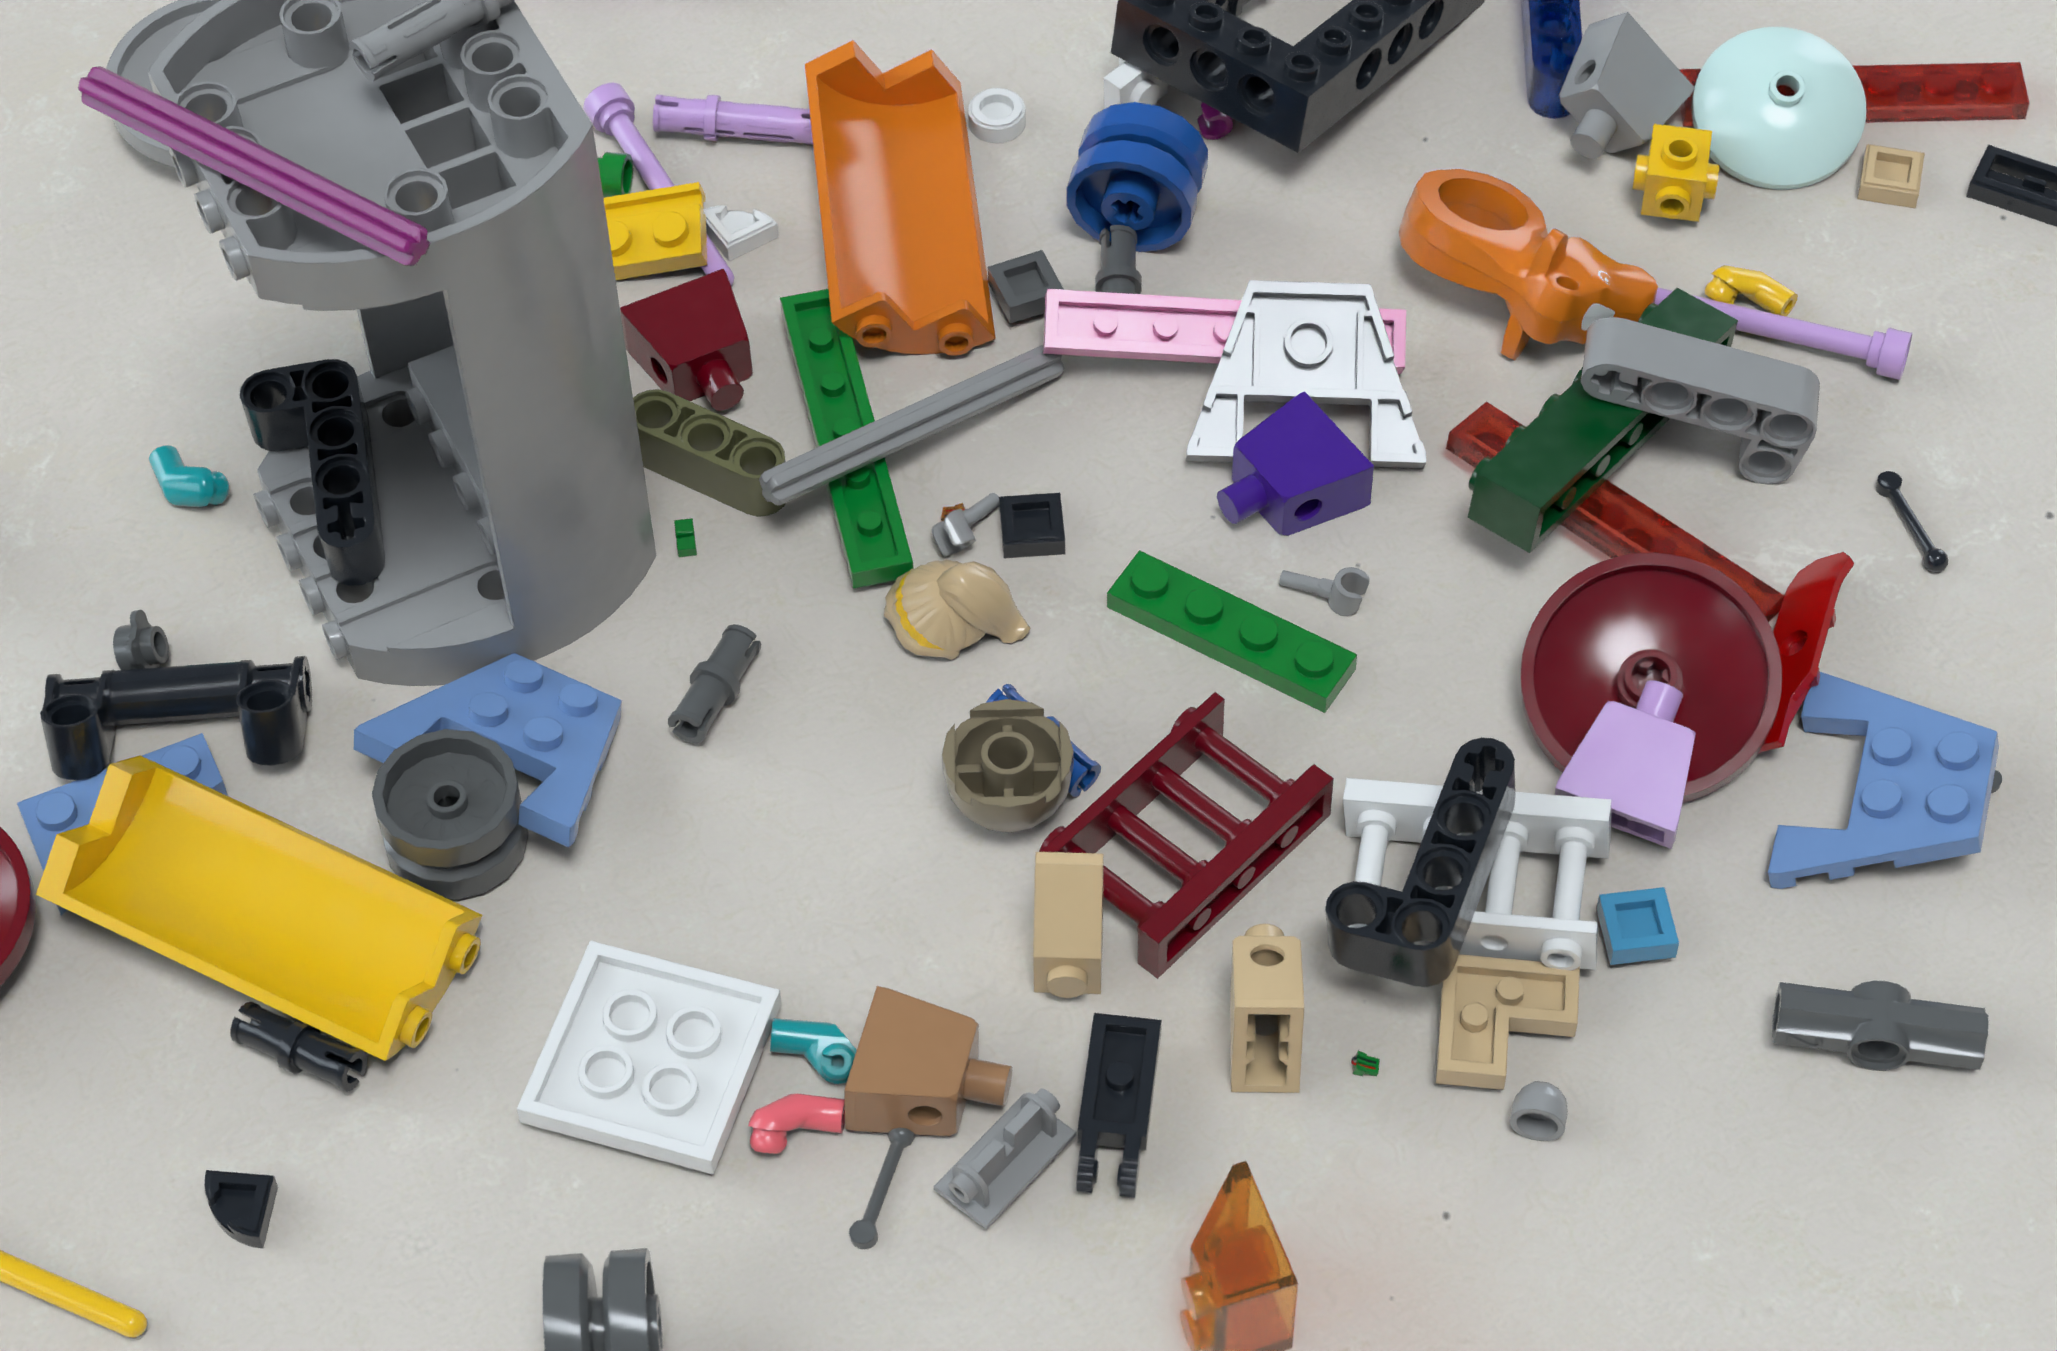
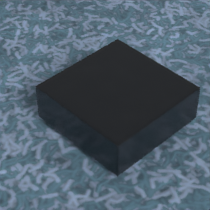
[999,493,1065,558]

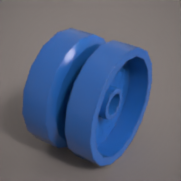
[1066,102,1208,252]

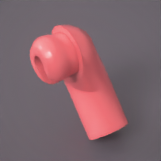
[748,1094,845,1154]

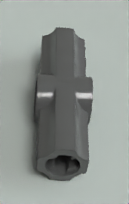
[1772,981,1988,1071]

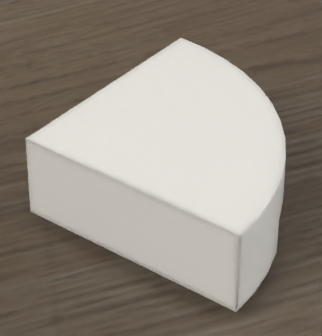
[704,205,779,261]

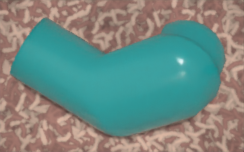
[149,445,229,507]
[770,1018,857,1084]

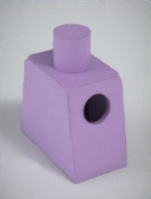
[1555,680,1696,849]

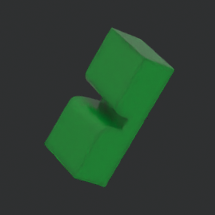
[674,518,697,557]

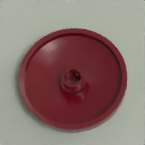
[1520,553,1782,803]

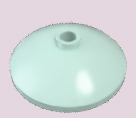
[1691,27,1866,190]

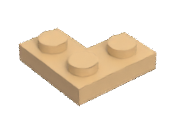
[1436,954,1580,1090]

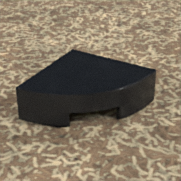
[204,1170,278,1249]

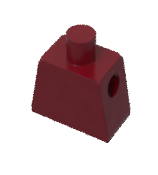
[620,269,753,410]

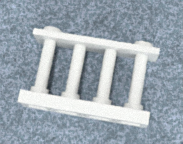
[1325,778,1611,971]

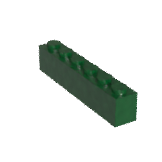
[1467,288,1738,553]

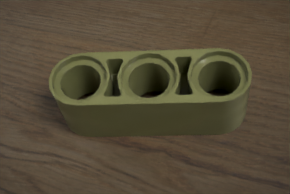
[633,389,787,517]

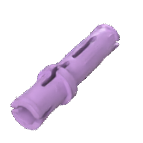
[653,94,813,145]

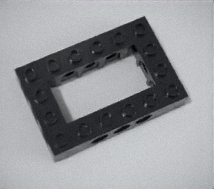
[1111,0,1485,153]

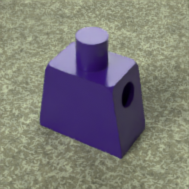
[1217,391,1374,536]

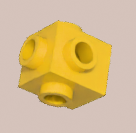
[1632,124,1720,222]

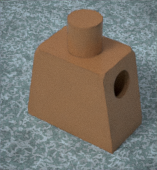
[844,986,1012,1136]

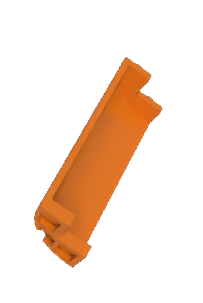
[805,40,996,356]

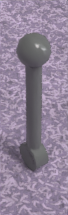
[849,1128,915,1250]

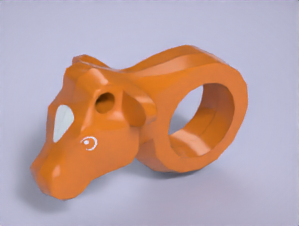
[1399,169,1658,361]

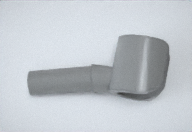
[931,493,999,556]
[1279,567,1370,616]

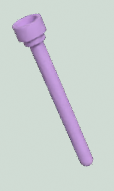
[583,83,734,286]
[1655,288,1912,380]

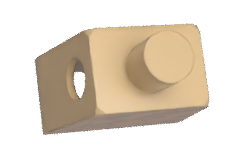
[1230,924,1304,1093]

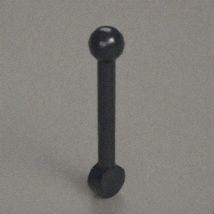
[1876,471,1949,573]

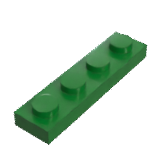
[1107,550,1357,713]

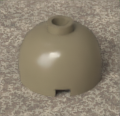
[942,699,1074,833]

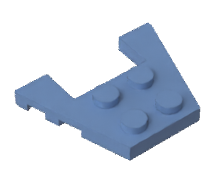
[354,653,622,848]
[1768,672,1999,889]

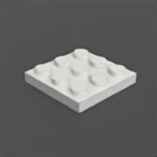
[517,941,782,1174]

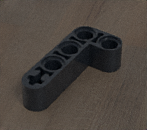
[239,359,385,586]
[1325,737,1516,987]

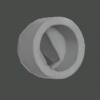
[1510,1081,1568,1141]

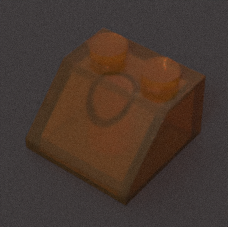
[1180,1161,1298,1351]

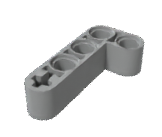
[1581,317,1820,485]

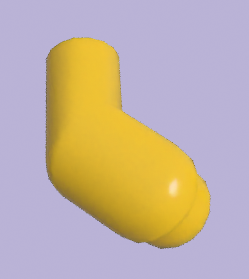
[1704,265,1798,317]

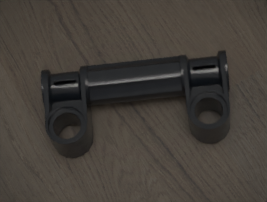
[40,656,312,780]

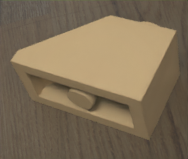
[1033,852,1103,998]

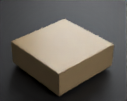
[1857,144,1925,208]

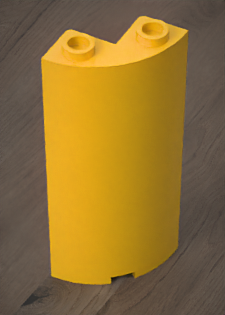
[36,755,482,1061]

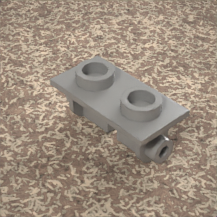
[934,1089,1076,1229]

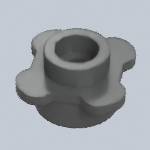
[113,610,169,670]

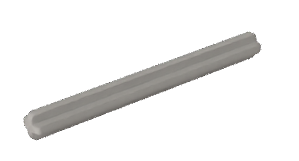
[759,345,1064,506]

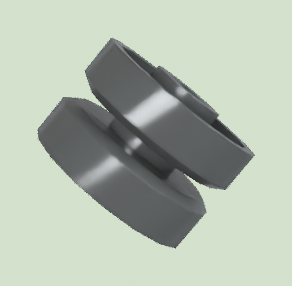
[372,729,529,900]
[542,1248,663,1351]

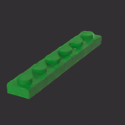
[780,289,914,589]

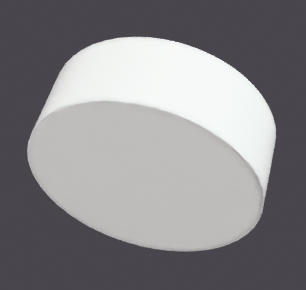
[968,88,1026,143]

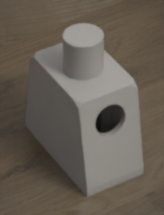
[1559,12,1695,159]

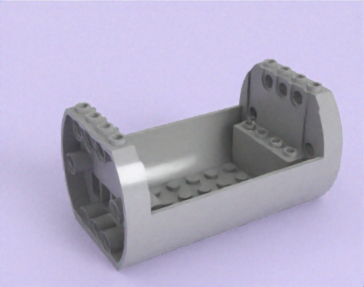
[148,0,657,686]

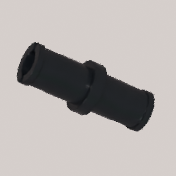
[230,1001,368,1091]

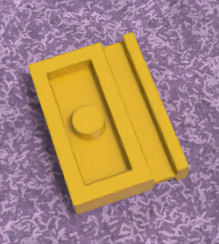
[604,182,707,280]

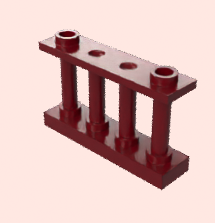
[1039,692,1334,979]

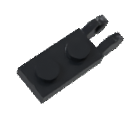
[1076,1013,1162,1198]

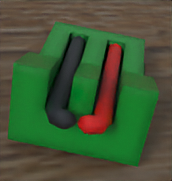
[1351,1050,1380,1076]

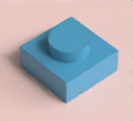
[1596,887,1679,965]

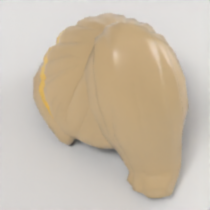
[884,559,1031,660]

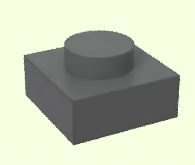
[988,250,1064,324]

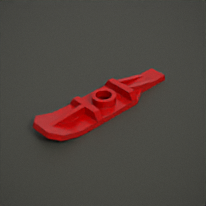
[1759,552,1854,753]

